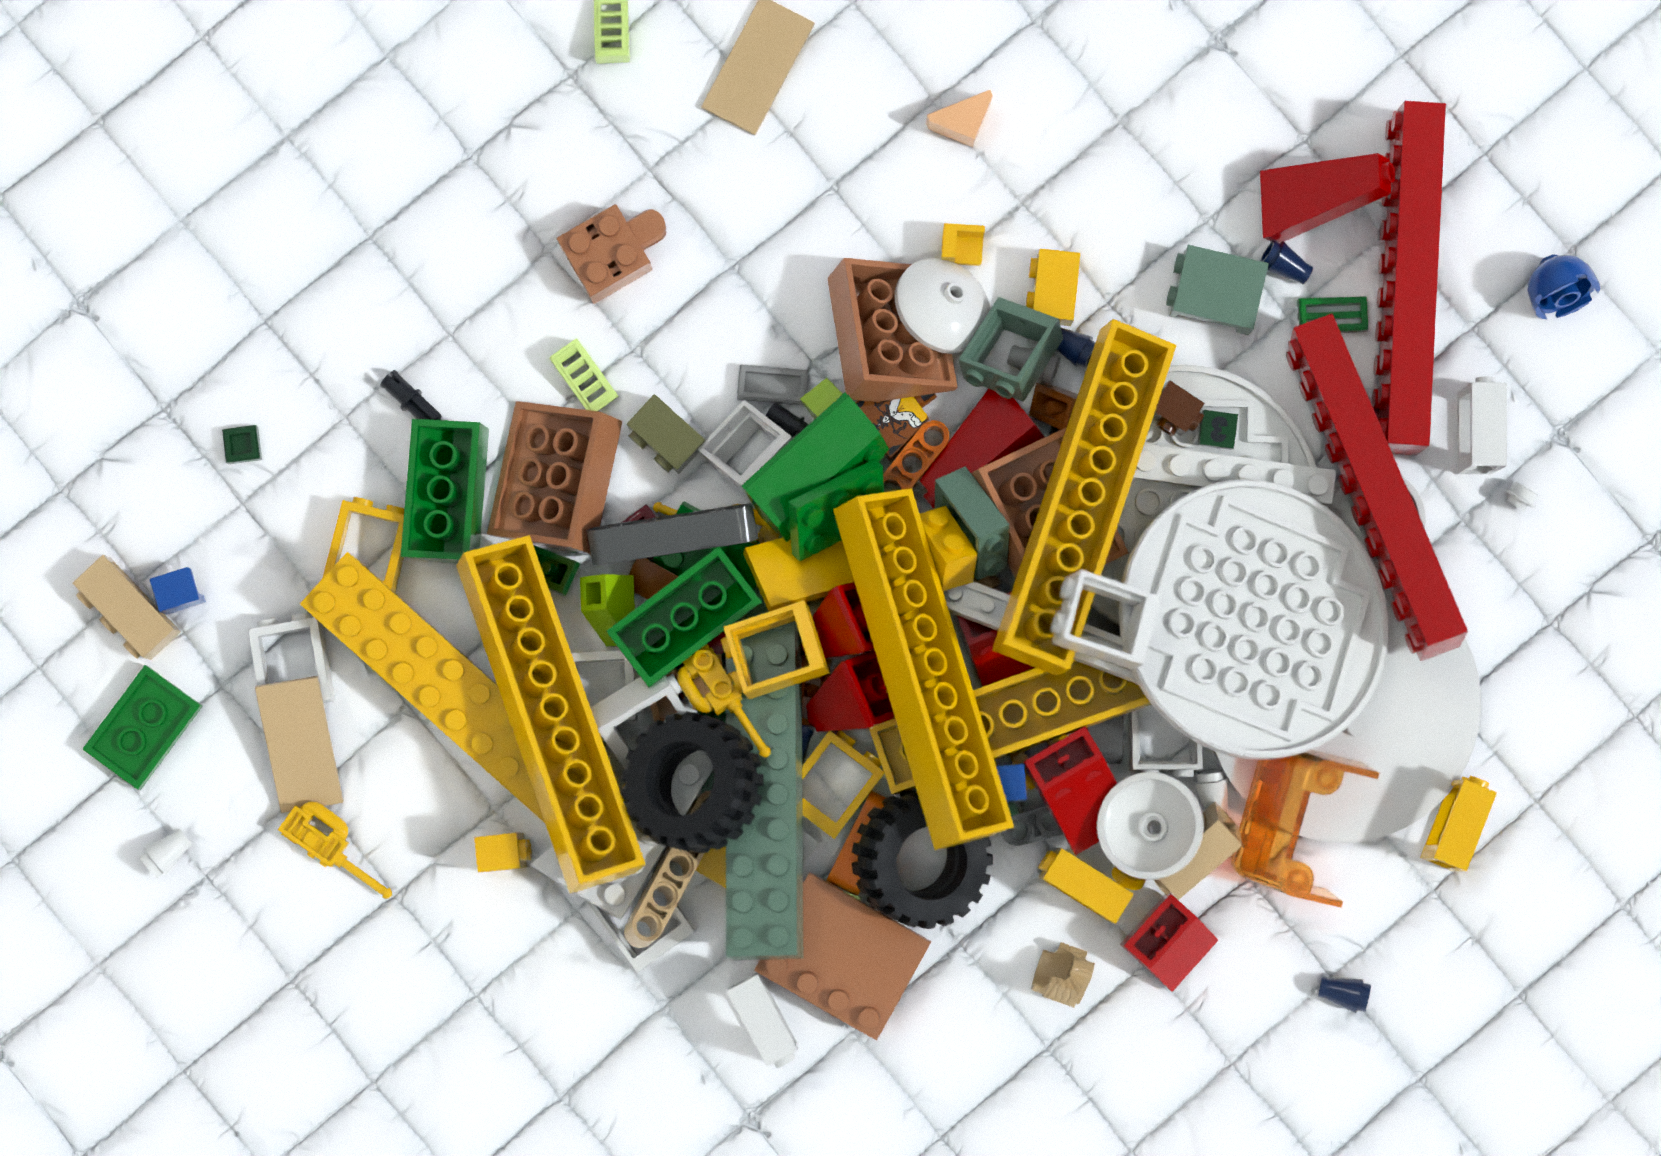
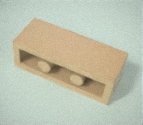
[72,555,181,660]

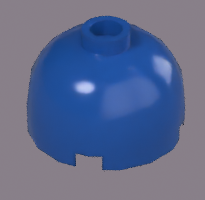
[1527,254,1600,319]

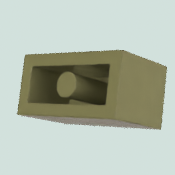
[626,394,706,474]

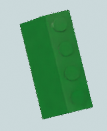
[741,392,889,542]
[401,419,489,564]
[606,546,762,687]

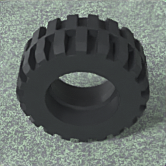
[621,712,764,853]
[852,790,993,929]

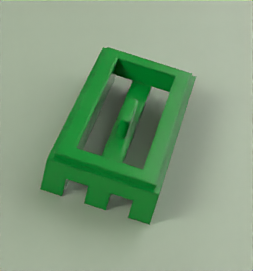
[1297,296,1369,333]

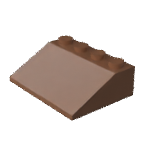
[827,258,958,402]
[487,401,623,555]
[971,427,1129,579]
[754,872,931,1041]

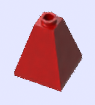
[801,582,874,658]
[806,651,895,732]

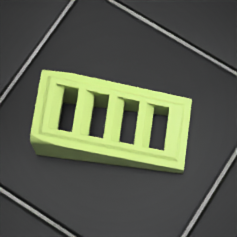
[594,0,630,64]
[549,338,619,411]

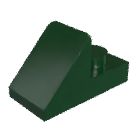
[533,545,581,597]

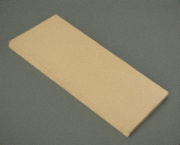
[701,0,815,136]
[255,676,344,813]

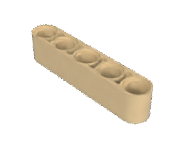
[624,791,711,948]

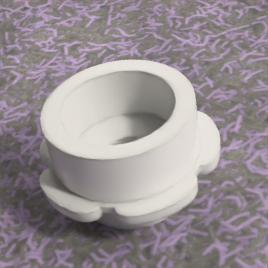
[1506,481,1539,511]

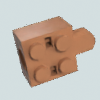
[556,204,667,304]

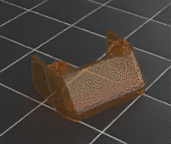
[1231,750,1380,908]

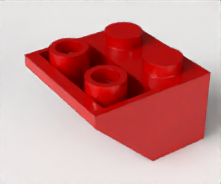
[1119,893,1218,992]

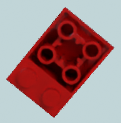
[954,592,1036,687]
[1022,726,1117,856]

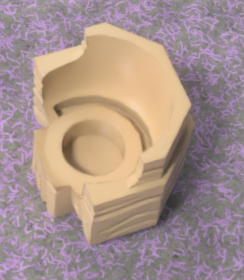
[1030,942,1095,1008]

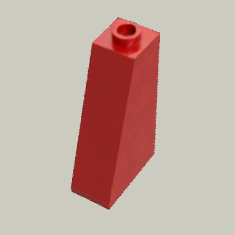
[1260,153,1395,243]
[920,389,1045,509]

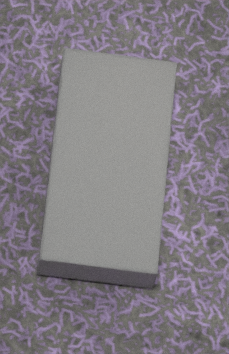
[737,364,808,406]

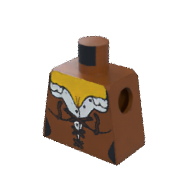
[855,394,937,462]

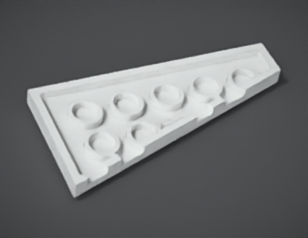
[530,750,713,921]

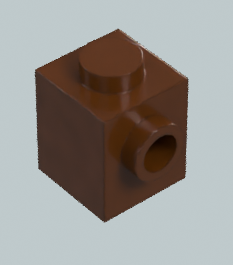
[1153,380,1205,436]

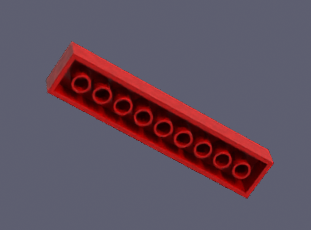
[1372,100,1446,456]
[1286,313,1469,662]

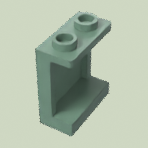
[1166,244,1269,335]

